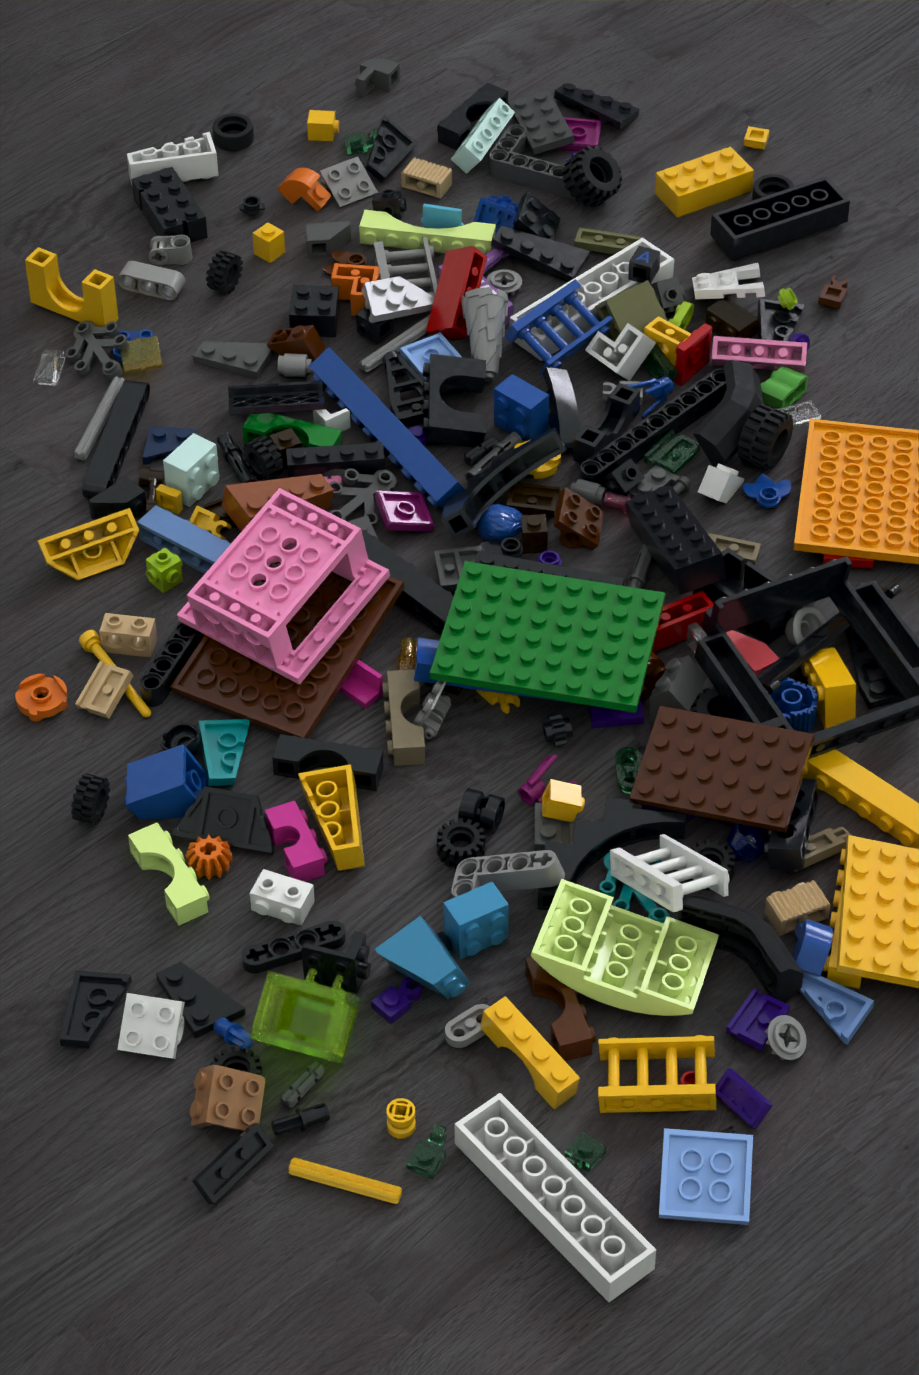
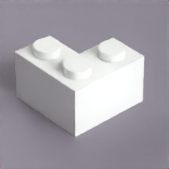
[585,323,656,381]

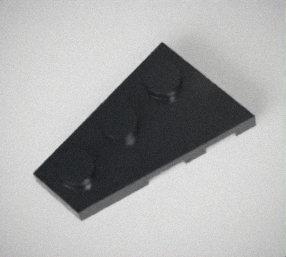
[365,115,418,183]

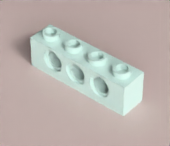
[451,98,515,174]

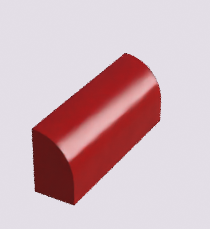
[426,246,488,340]

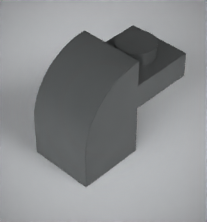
[355,58,400,98]

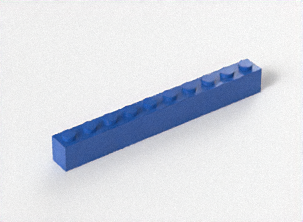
[309,347,465,509]

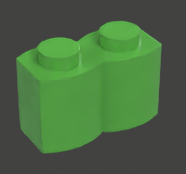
[761,366,808,412]

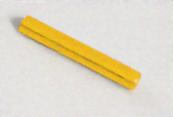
[289,1158,402,1204]

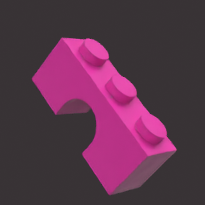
[265,801,328,882]

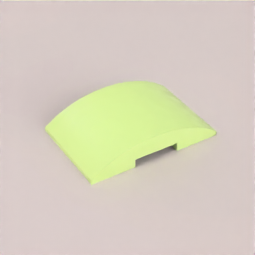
[531,879,719,1016]

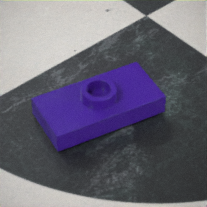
[589,700,644,728]
[715,1069,773,1128]

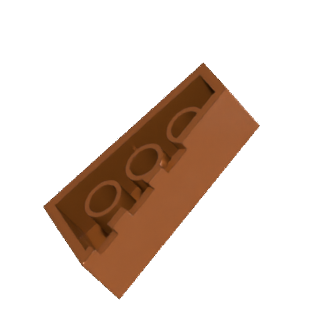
[222,474,334,532]

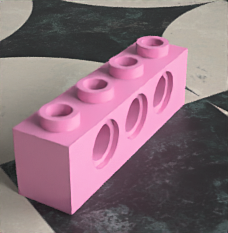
[712,336,807,372]

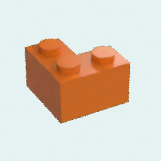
[331,263,380,316]

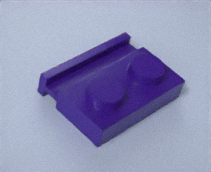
[726,988,790,1051]

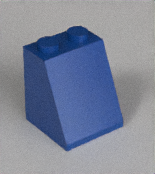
[124,744,209,820]

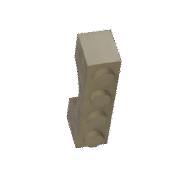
[382,669,425,766]

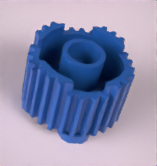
[769,677,818,733]

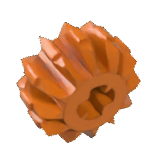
[186,834,232,881]

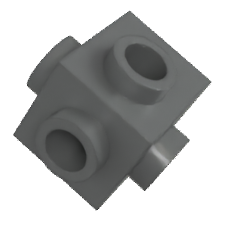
[650,277,685,313]

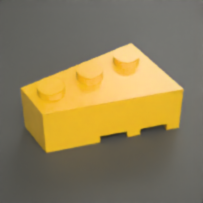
[801,647,856,729]

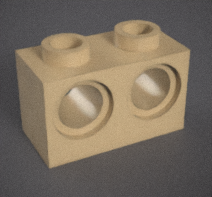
[99,613,157,658]

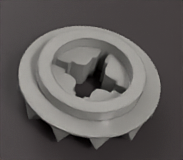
[486,269,522,295]
[765,1015,807,1061]

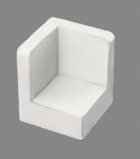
[313,408,350,431]

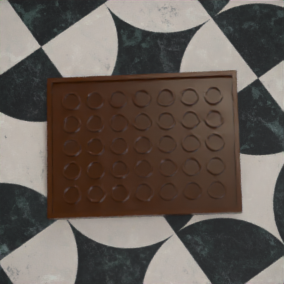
[171,548,405,739]

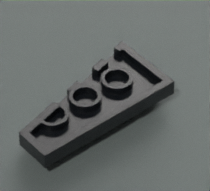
[554,83,639,130]

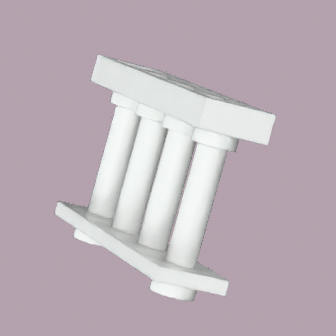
[610,834,730,913]

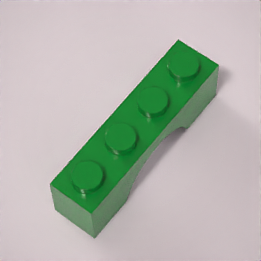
[242,413,343,448]

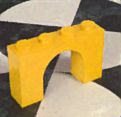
[25,247,119,327]

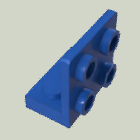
[473,195,520,233]

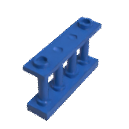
[505,279,613,376]

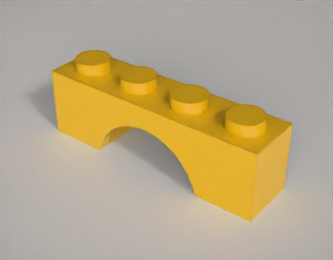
[480,996,580,1109]

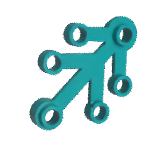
[599,852,670,924]

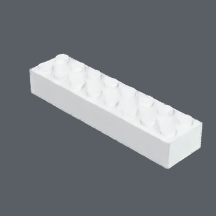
[510,238,674,361]
[455,1093,656,1302]

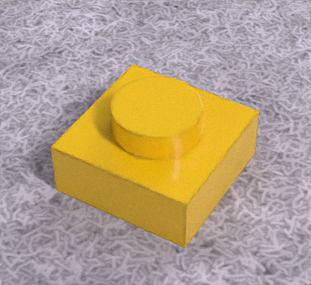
[743,126,770,150]
[156,484,183,515]

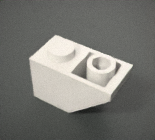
[698,463,744,503]

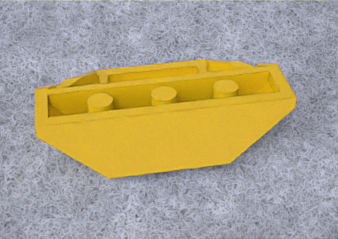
[37,508,139,581]

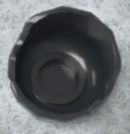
[160,723,201,756]

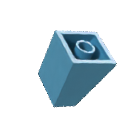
[375,916,470,999]

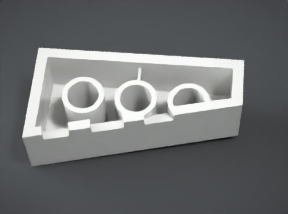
[127,132,219,185]

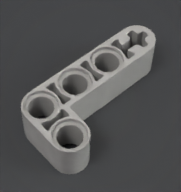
[451,850,565,898]

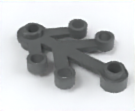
[65,321,129,381]
[329,468,396,528]

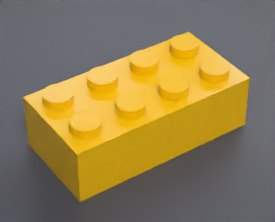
[655,146,754,218]

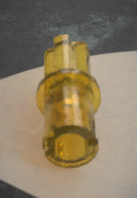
[397,638,417,670]

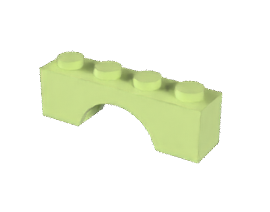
[128,823,210,925]

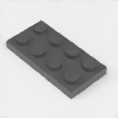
[508,90,575,155]

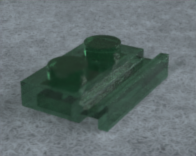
[644,430,700,474]

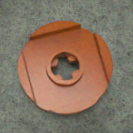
[15,674,68,722]

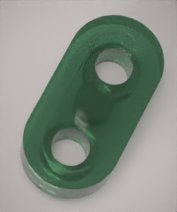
[615,747,642,794]

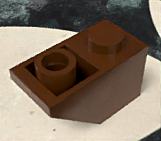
[267,325,325,362]

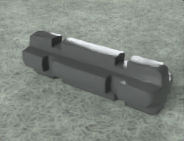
[280,1061,325,1109]

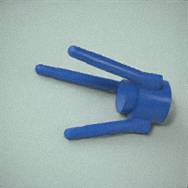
[626,376,674,418]

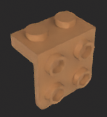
[190,1065,265,1132]

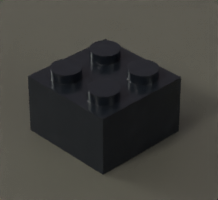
[289,285,340,337]

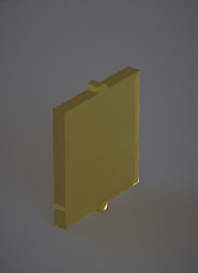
[121,336,163,374]

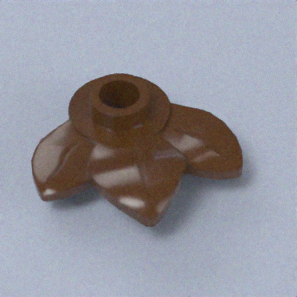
[323,251,368,276]

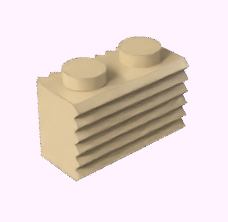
[401,157,452,199]
[764,880,831,936]

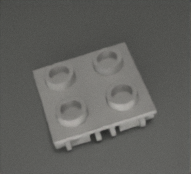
[320,156,378,208]
[412,681,451,739]

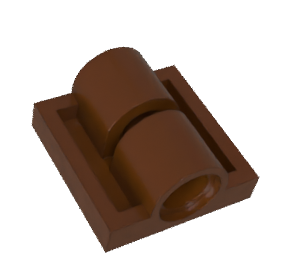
[553,487,604,551]

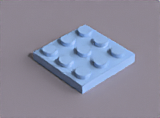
[659,1128,753,1225]

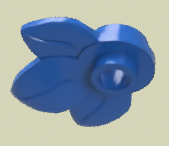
[743,473,791,509]

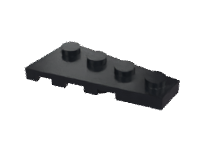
[491,226,590,282]

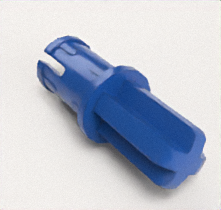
[214,1018,254,1049]

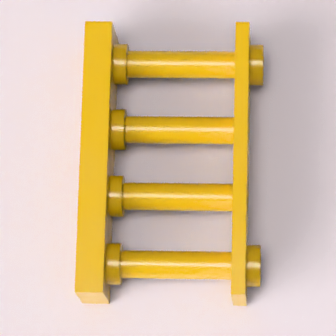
[598,1035,717,1113]

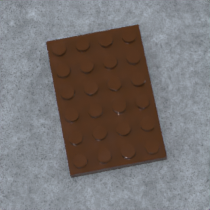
[629,706,815,833]

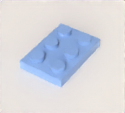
[400,333,461,381]

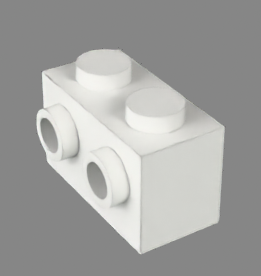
[250,869,315,926]

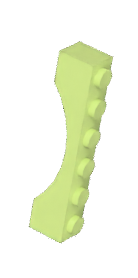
[359,210,496,254]

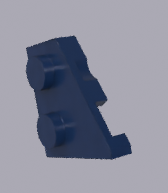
[142,426,197,464]

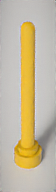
[79,630,151,718]

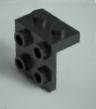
[301,931,371,994]

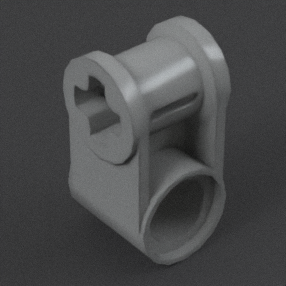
[148,235,193,266]

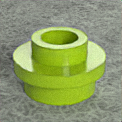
[778,288,798,310]

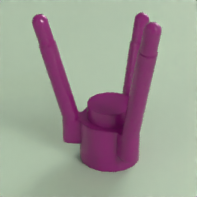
[518,754,577,805]

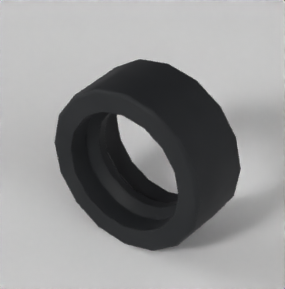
[212,113,254,151]
[752,174,794,201]

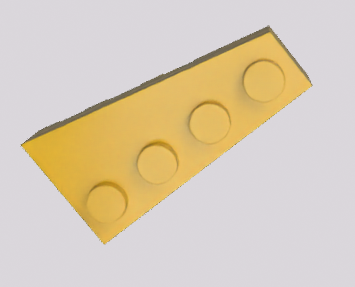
[298,764,365,871]

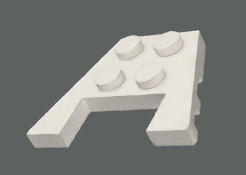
[692,263,765,299]

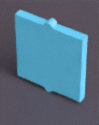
[421,204,464,229]

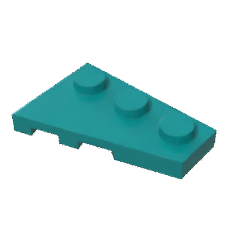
[198,719,250,786]

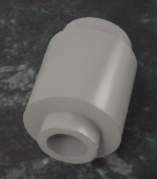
[278,353,312,378]

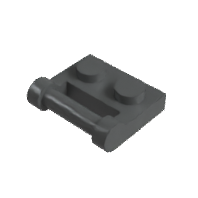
[627,465,691,499]

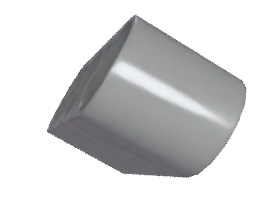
[117,261,186,300]

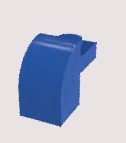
[792,919,833,976]

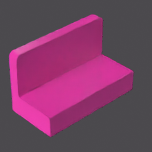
[339,660,383,709]

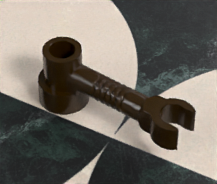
[139,467,164,513]

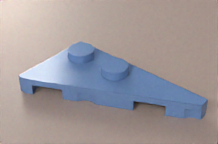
[799,970,874,1045]

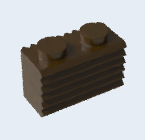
[706,296,759,338]

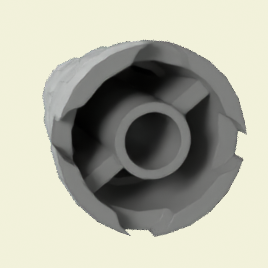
[462,288,508,382]

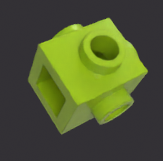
[146,547,183,593]

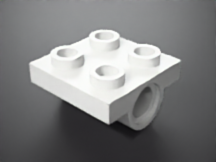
[117,993,185,1059]

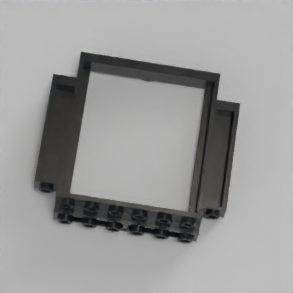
[694,556,919,759]

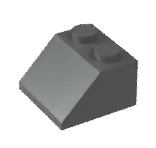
[649,655,707,725]

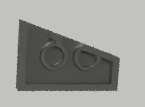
[193,341,275,379]

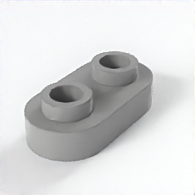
[445,1004,490,1048]

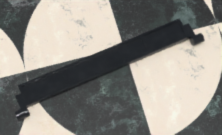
[757,584,901,695]

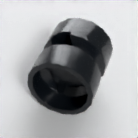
[458,788,505,831]

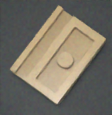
[75,661,134,719]

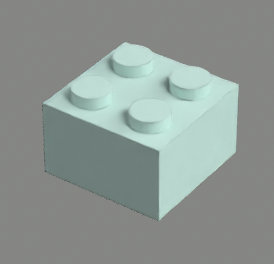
[163,433,220,507]

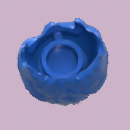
[478,504,522,541]

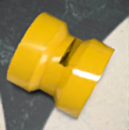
[386,1098,416,1139]

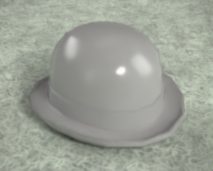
[785,607,826,646]

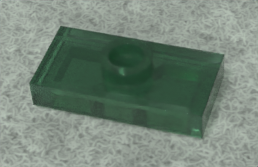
[642,344,678,382]

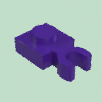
[371,977,422,1024]

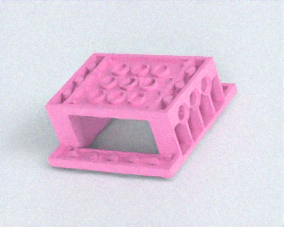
[177,488,390,685]

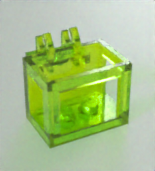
[250,968,362,1065]

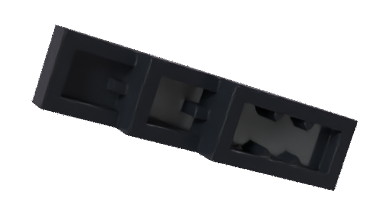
[543,366,581,452]

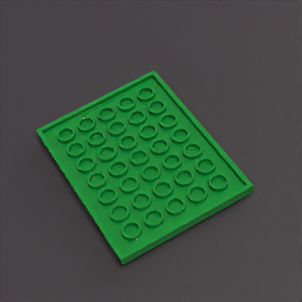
[430,561,665,713]

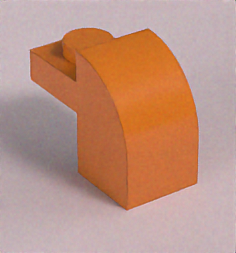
[277,168,332,212]

